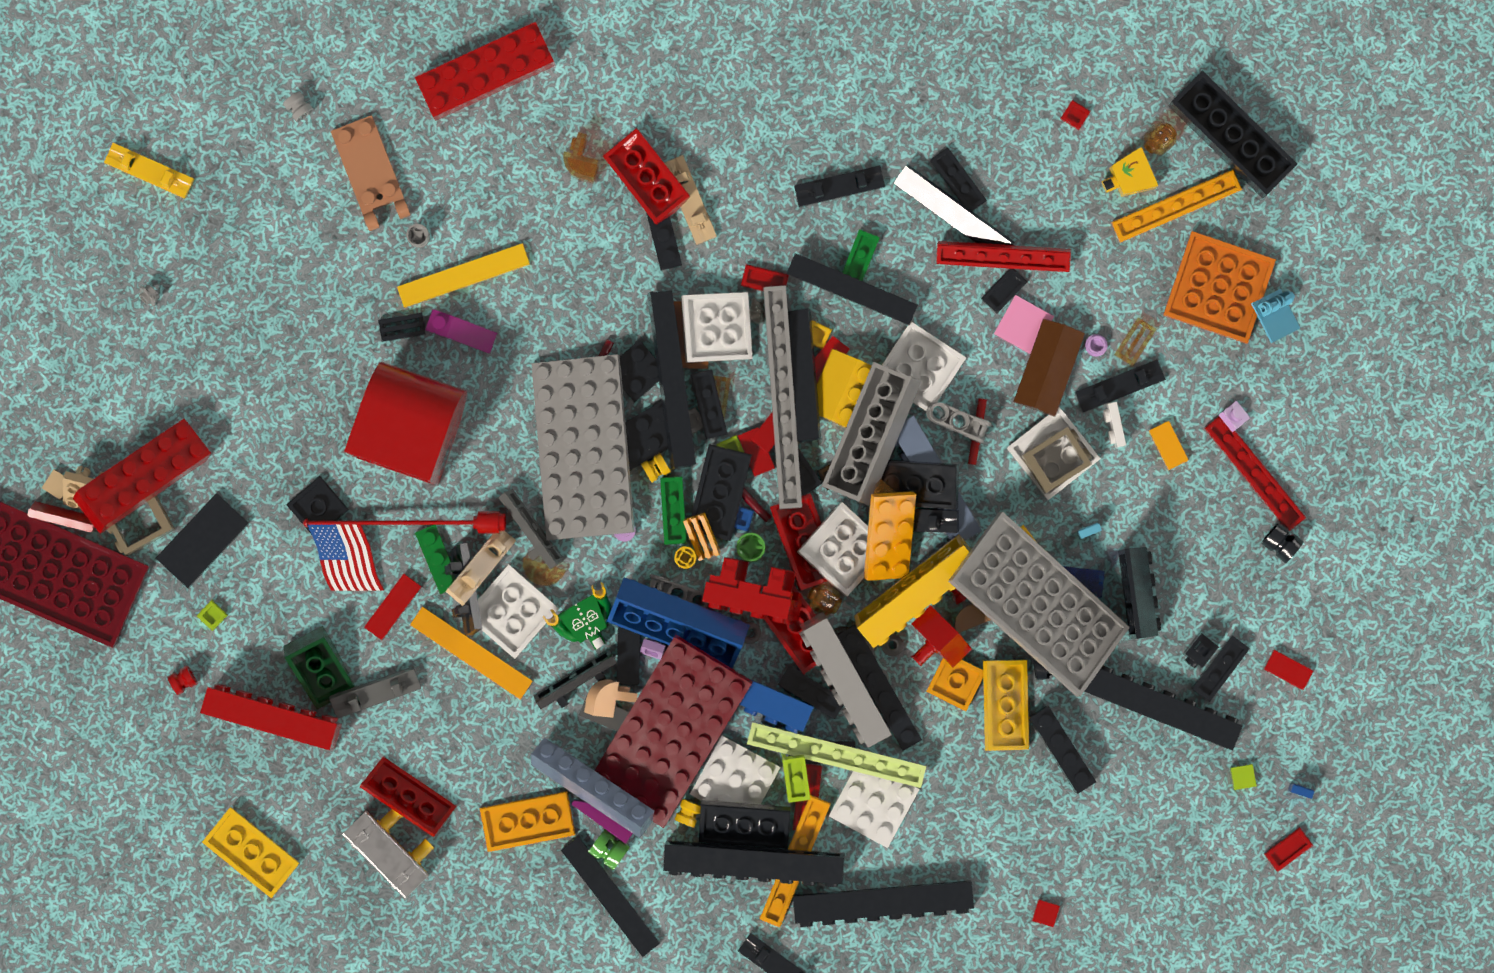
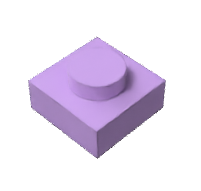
[1219,401,1250,432]
[640,639,665,660]

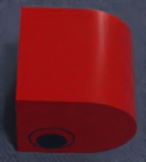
[344,362,467,486]

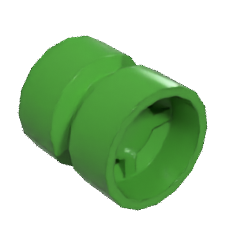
[736,533,765,562]
[588,829,630,870]

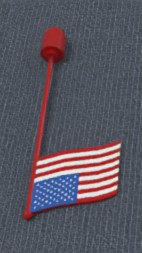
[303,511,506,591]

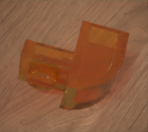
[563,132,599,184]

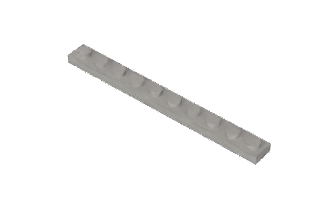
[763,286,802,509]

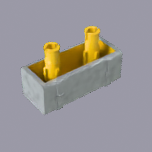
[342,809,435,899]

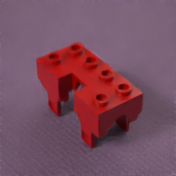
[702,557,802,625]

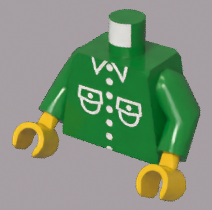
[543,582,611,650]

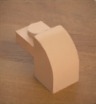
[584,679,638,718]

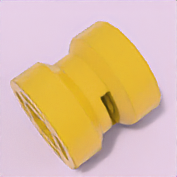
[641,453,671,483]
[674,547,697,569]
[674,799,701,828]

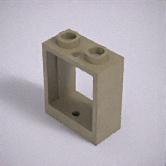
[1021,427,1092,494]
[107,495,176,556]

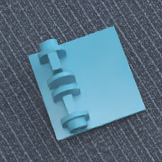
[1251,289,1300,343]

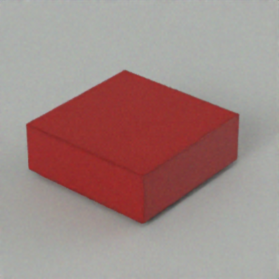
[1060,100,1091,131]
[1032,899,1060,928]

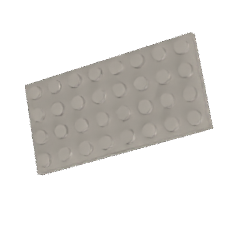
[531,354,635,540]
[948,512,1130,697]

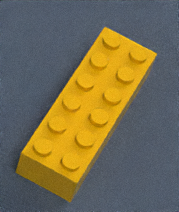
[854,534,971,648]

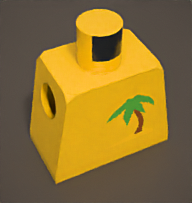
[1101,147,1159,197]

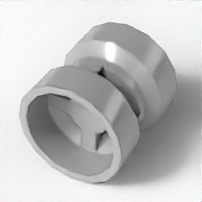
[283,91,314,122]
[406,224,430,248]

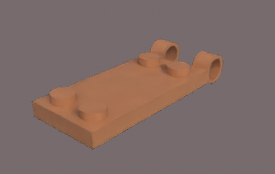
[331,115,411,232]

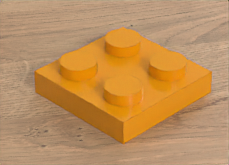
[926,658,983,711]

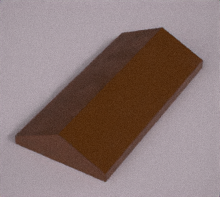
[1013,319,1085,417]

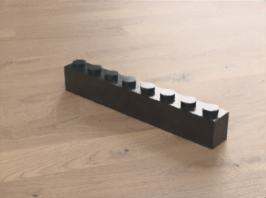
[1084,665,1243,751]
[663,840,845,887]
[793,880,974,927]

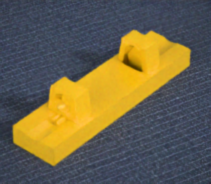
[104,143,194,199]

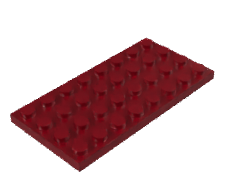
[0,501,150,648]
[594,635,753,828]

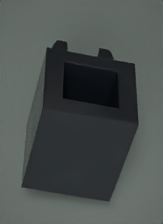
[1183,633,1219,668]

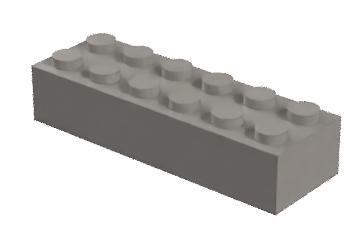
[822,362,921,506]
[799,612,891,748]

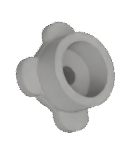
[139,285,160,307]

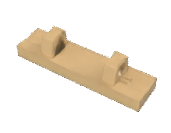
[664,155,717,245]
[445,531,516,606]

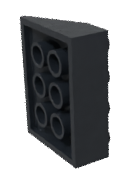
[1118,547,1161,639]

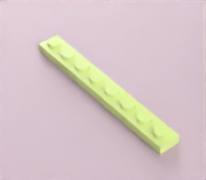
[747,722,926,788]

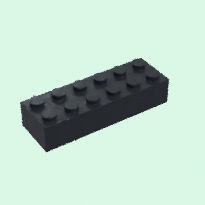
[1168,70,1298,199]

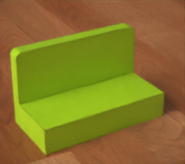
[781,753,810,803]

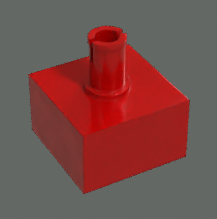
[911,605,972,667]

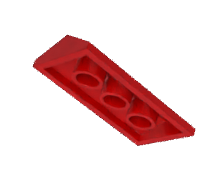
[603,128,691,225]
[770,493,828,591]
[764,584,816,674]
[360,756,456,837]

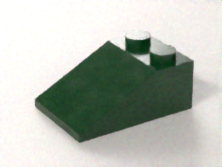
[283,626,355,709]

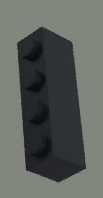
[1028,706,1096,794]

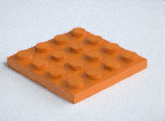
[1163,231,1276,344]

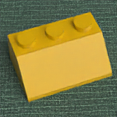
[817,349,872,428]

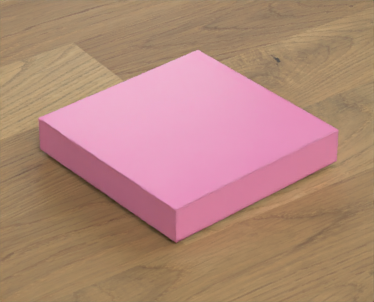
[994,295,1054,354]

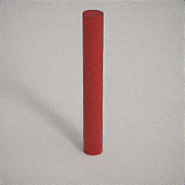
[968,398,987,465]

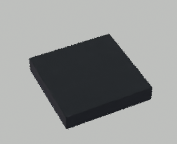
[286,476,349,535]

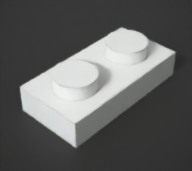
[1103,402,1126,448]

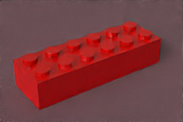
[415,22,556,121]
[73,418,211,534]
[200,684,342,751]

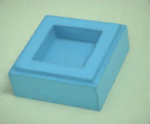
[1077,523,1102,539]

